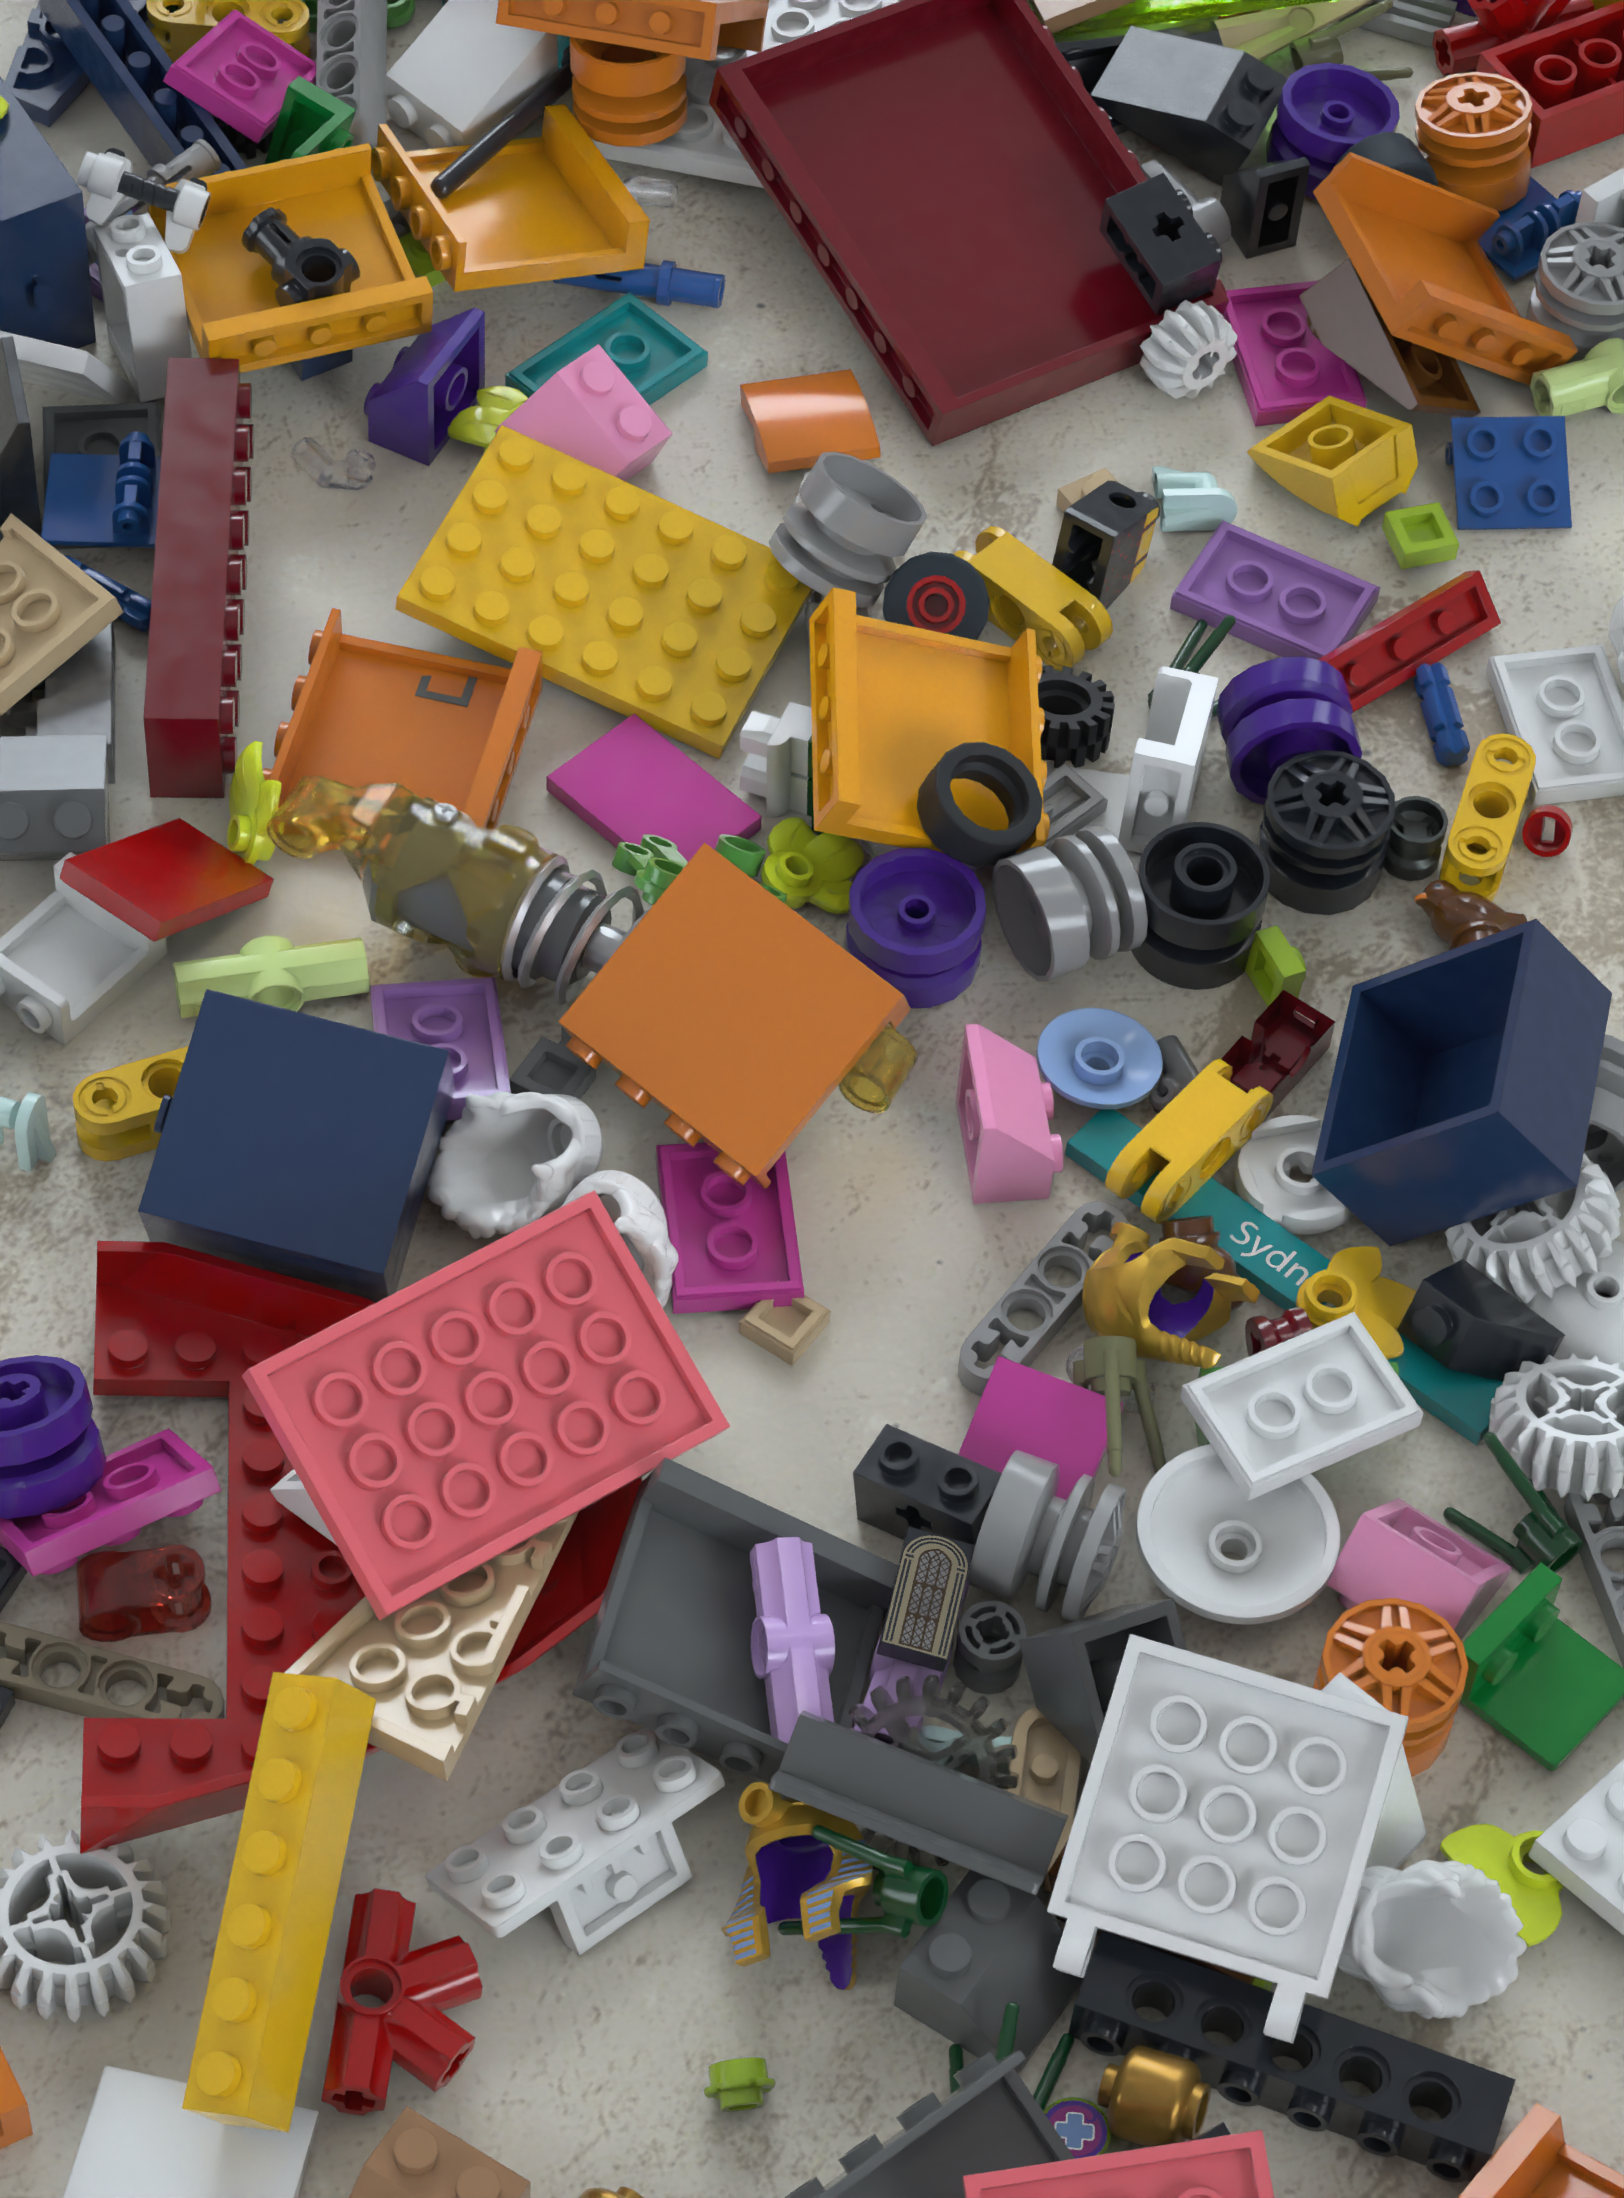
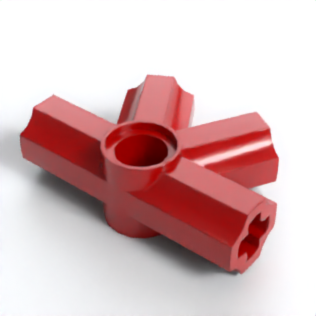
[1432,0,1594,76]
[321,1888,483,2116]

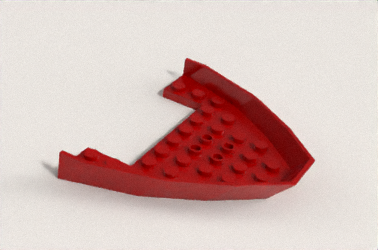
[80,1240,642,1854]

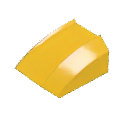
[1247,395,1418,527]

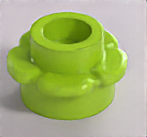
[704,2057,776,2112]

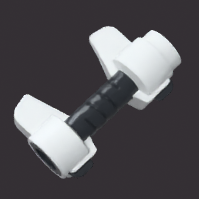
[77,148,211,254]

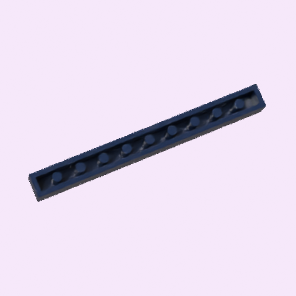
[39,0,353,381]

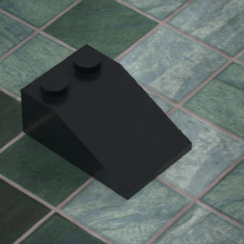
[1090,26,1288,186]
[0,336,42,541]

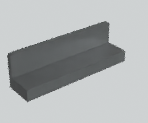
[768,1710,1069,1895]

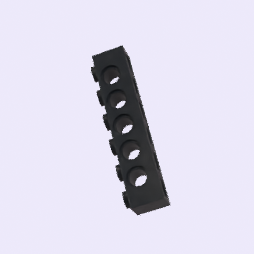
[1068,1931,1516,2182]

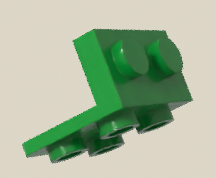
[264,76,356,164]

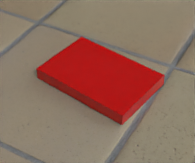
[59,818,274,942]

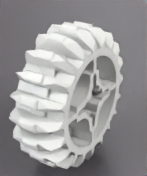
[1445,1153,1622,1304]
[1488,1352,1624,1501]
[0,1828,172,2023]

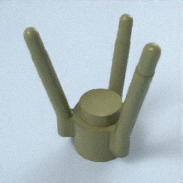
[1289,0,1413,81]
[1073,1336,1166,1477]

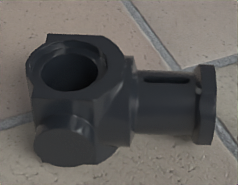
[241,207,360,307]

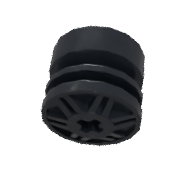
[1256,750,1395,915]

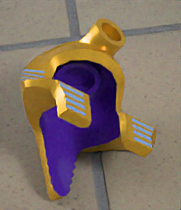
[1082,1222,1260,1369]
[721,1782,872,1990]

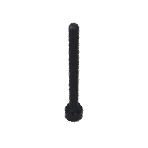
[430,45,574,199]

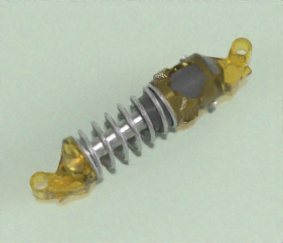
[266,776,918,1113]

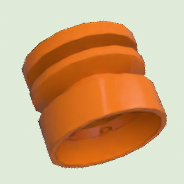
[569,37,688,147]
[1415,72,1532,212]
[1313,1598,1469,1777]

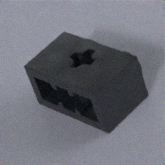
[1099,172,1222,316]
[853,1424,1002,1569]

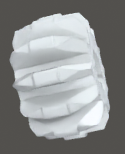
[1139,300,1238,400]

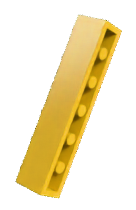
[182,1672,376,2133]

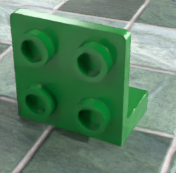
[1460,1563,1624,1771]

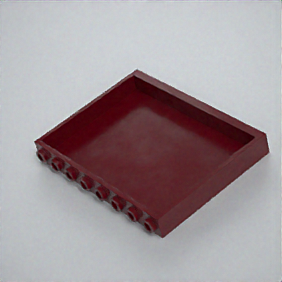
[709,0,1229,446]

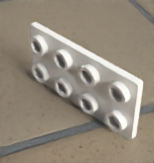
[426,1727,725,1955]

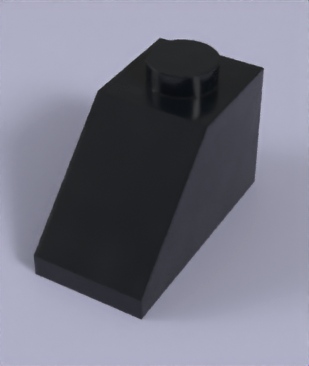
[1220,157,1310,259]
[1397,1259,1565,1382]

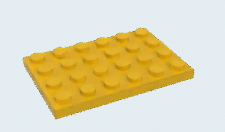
[395,425,814,759]

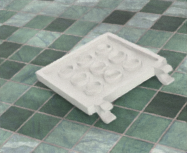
[1047,1634,1409,2044]

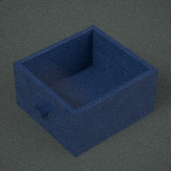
[0,77,96,349]
[1311,919,1612,1247]
[138,989,455,1303]

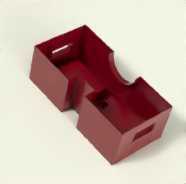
[1221,990,1336,1123]

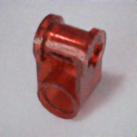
[76,1545,212,1642]

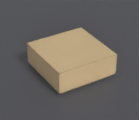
[739,1280,831,1366]

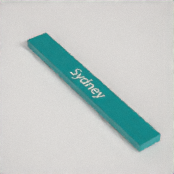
[1065,1109,1503,1446]

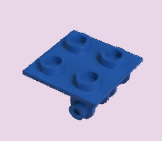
[1478,176,1582,281]
[1445,416,1572,530]
[41,431,161,548]

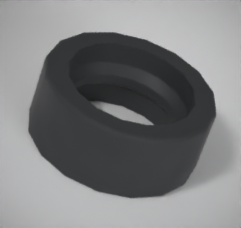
[917,742,1043,867]

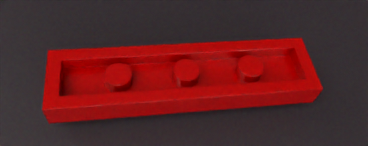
[1318,570,1501,713]

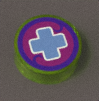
[1044,2097,1111,2159]

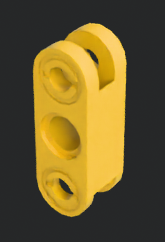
[146,0,311,63]
[953,526,1113,671]
[1439,733,1536,901]
[72,1046,189,1162]
[1105,1058,1273,1225]

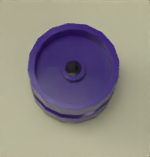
[1266,62,1400,200]
[1217,656,1362,805]
[844,848,986,1008]
[0,1355,106,1519]

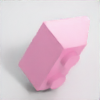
[495,344,672,481]
[956,1024,1063,1204]
[1327,1498,1513,1640]

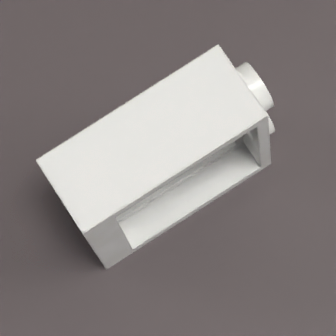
[93,213,192,403]

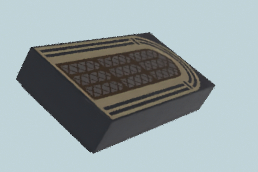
[876,1527,975,1672]

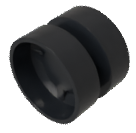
[1131,822,1270,990]

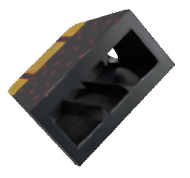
[1052,480,1160,610]

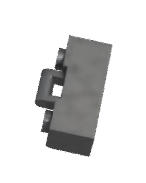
[7,622,115,784]

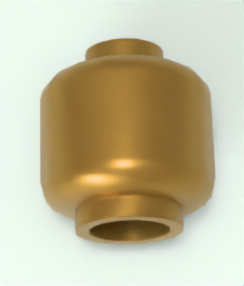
[1097,2046,1211,2147]

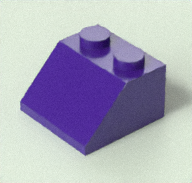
[364,307,485,466]

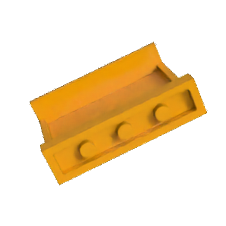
[371,104,650,292]
[148,143,434,373]
[809,587,1050,854]

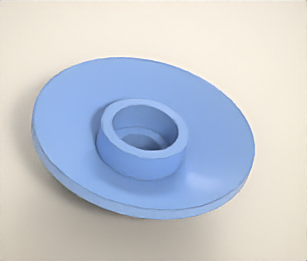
[1036,1008,1163,1109]

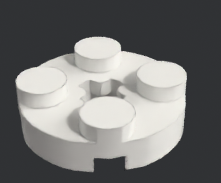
[1235,1115,1354,1235]

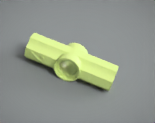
[1530,338,1624,416]
[173,935,370,1018]

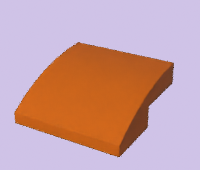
[740,369,881,474]

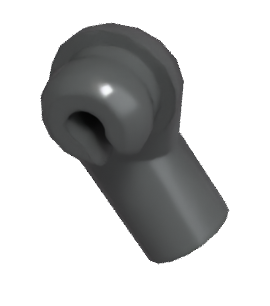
[1149,1035,1199,1114]

